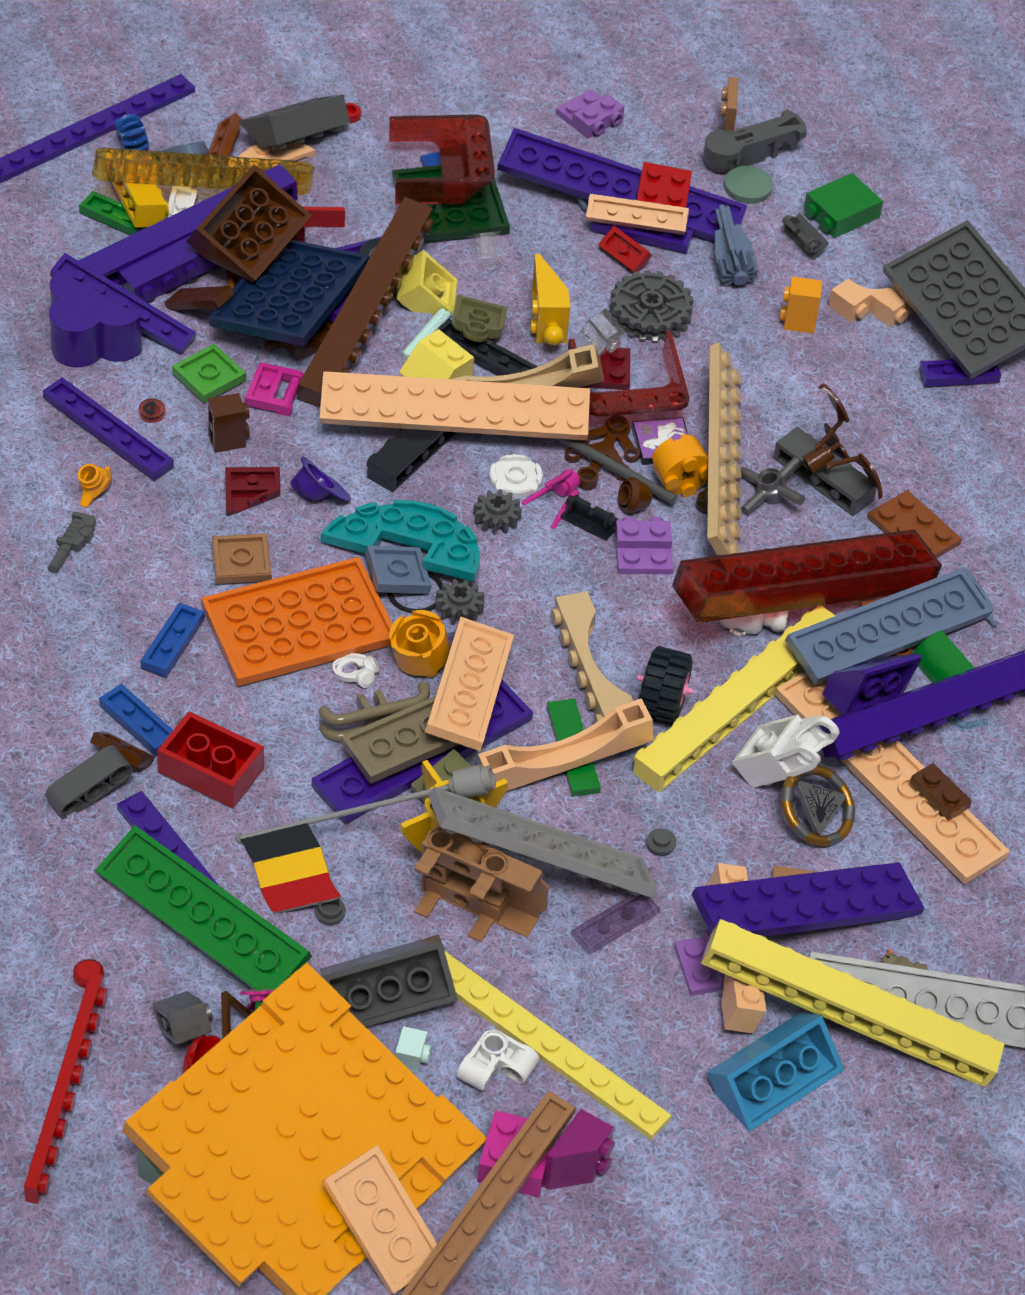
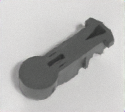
[703,110,807,173]

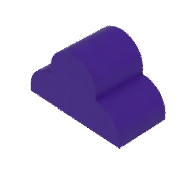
[49,270,142,368]

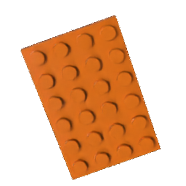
[201,557,392,686]

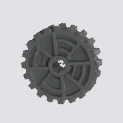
[609,270,693,343]

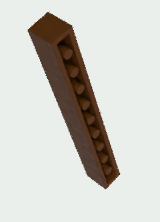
[297,197,434,408]

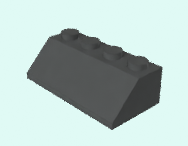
[239,94,350,150]
[320,934,458,1027]

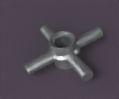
[740,457,805,515]

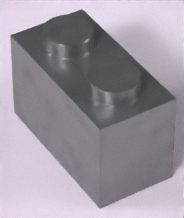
[152,991,213,1045]

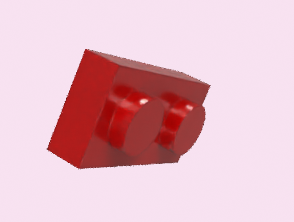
[598,226,652,272]

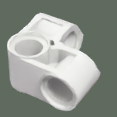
[456,1030,540,1091]

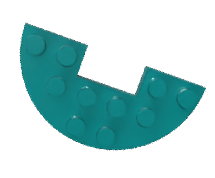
[321,500,480,582]

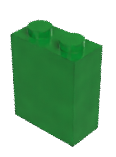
[804,173,883,238]

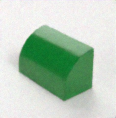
[913,630,974,683]

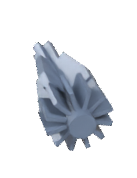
[715,204,759,286]

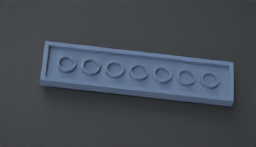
[785,568,992,685]

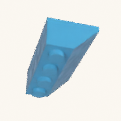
[707,1012,845,1132]

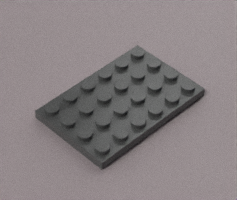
[883,220,1025,380]

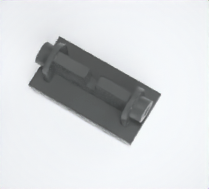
[782,213,829,260]

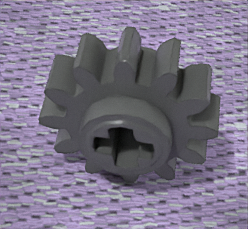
[473,489,522,533]
[435,579,484,623]

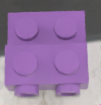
[556,89,625,139]
[615,517,673,575]
[674,929,724,996]

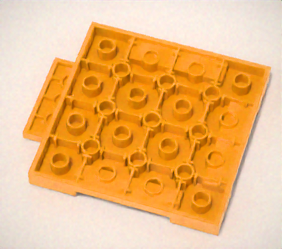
[122,962,487,1295]

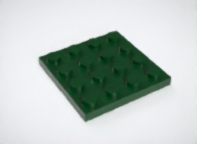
[392,160,510,243]

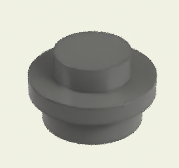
[647,828,676,855]
[315,899,346,925]

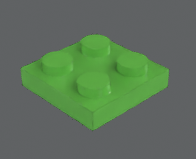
[172,344,246,403]

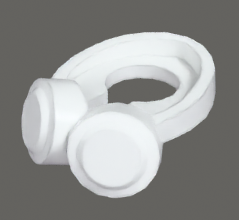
[332,653,379,688]

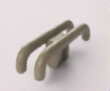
[319,682,431,742]

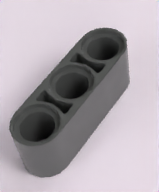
[46,745,133,819]

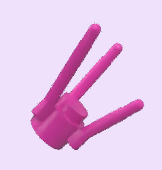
[521,469,581,529]

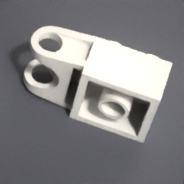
[732,714,840,788]

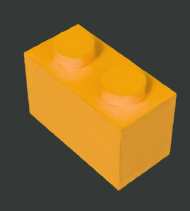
[780,277,822,333]

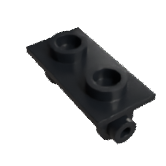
[561,495,618,540]

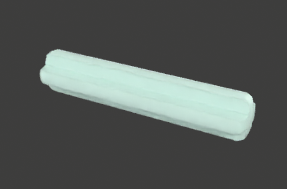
[402,308,451,360]

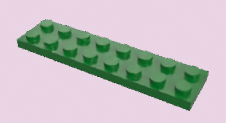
[95,825,312,996]

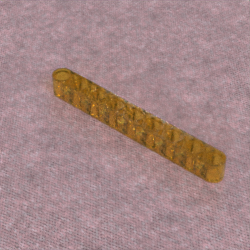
[92,148,314,194]

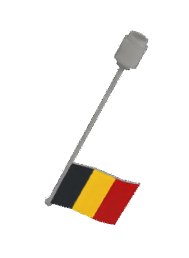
[236,764,496,913]

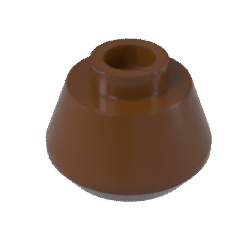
[618,477,652,514]

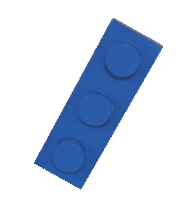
[140,602,205,677]
[99,683,173,756]

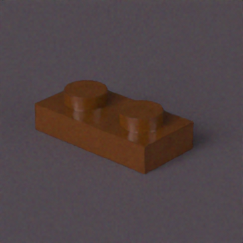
[90,732,155,770]
[910,763,972,821]

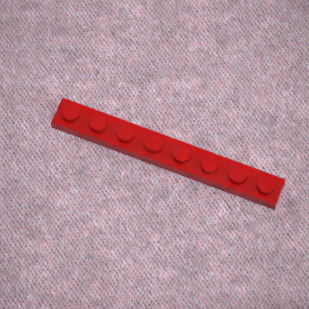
[24,973,108,1204]

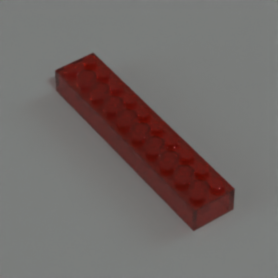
[672,529,942,623]

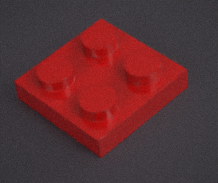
[636,162,692,208]

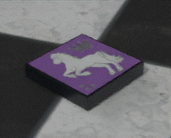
[631,417,688,465]

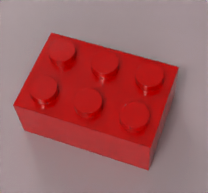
[157,711,264,808]

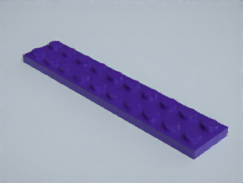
[497,128,748,242]

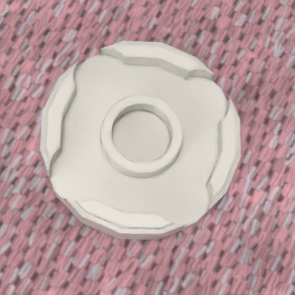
[489,454,543,498]

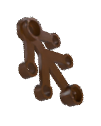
[564,415,640,489]

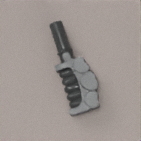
[48,511,96,573]

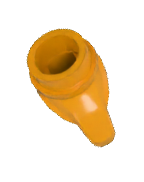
[78,464,112,508]

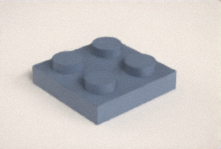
[365,545,432,594]

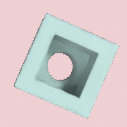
[395,1026,432,1073]

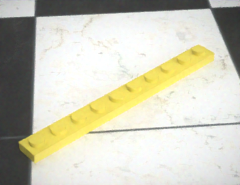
[445,951,671,1140]

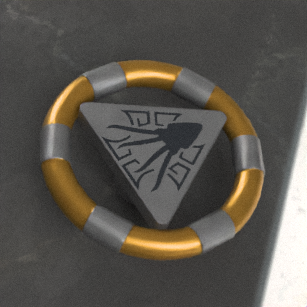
[781,765,855,847]

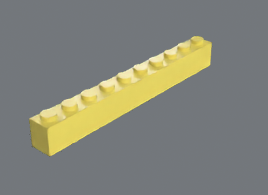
[633,605,836,793]
[701,919,1005,1087]

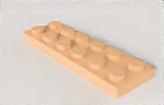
[425,617,514,751]

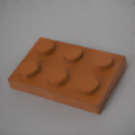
[867,490,962,567]

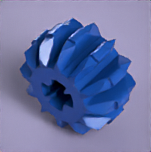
[115,114,149,155]

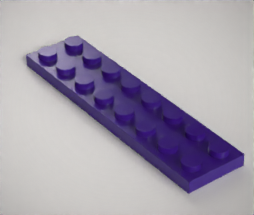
[311,679,533,824]
[691,862,925,937]

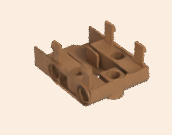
[414,827,549,942]

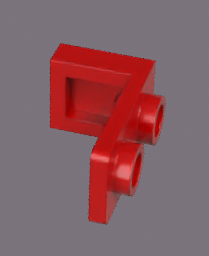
[295,207,345,242]

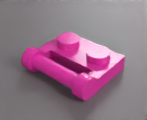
[245,362,304,416]

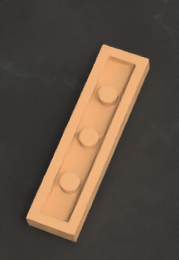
[586,194,689,235]

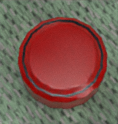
[73,959,104,988]

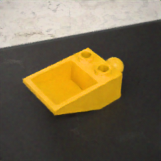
[530,254,570,346]

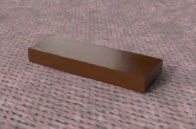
[164,286,235,310]

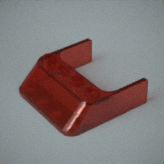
[389,114,495,205]
[568,331,689,417]

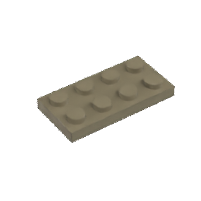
[341,696,460,784]

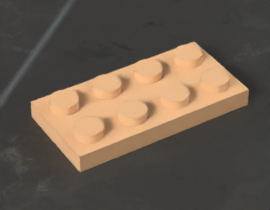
[321,1145,437,1295]

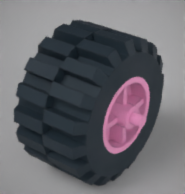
[637,646,694,724]

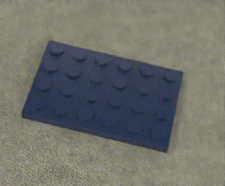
[209,240,370,346]

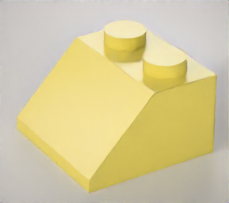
[397,250,458,315]
[399,329,474,379]

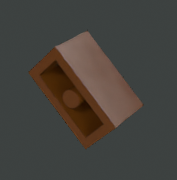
[207,393,250,453]

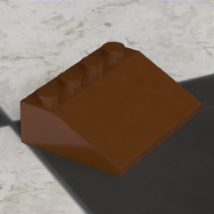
[186,164,312,283]

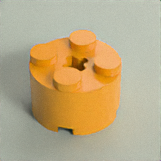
[652,434,708,498]
[389,610,450,678]

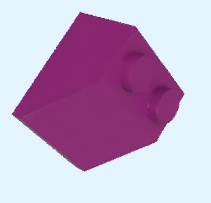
[543,1109,615,1190]

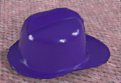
[291,456,351,502]

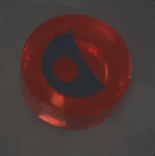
[139,398,166,423]

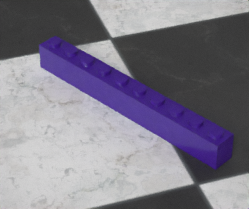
[78,164,298,286]
[819,650,1025,761]

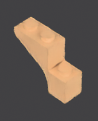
[828,279,914,327]

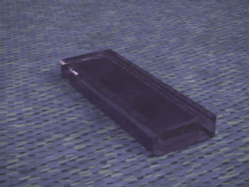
[571,894,660,955]

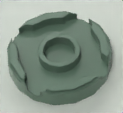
[724,166,773,204]

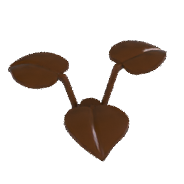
[802,383,883,500]

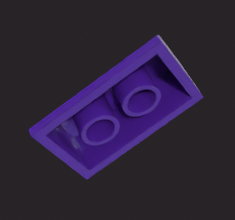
[822,653,922,715]

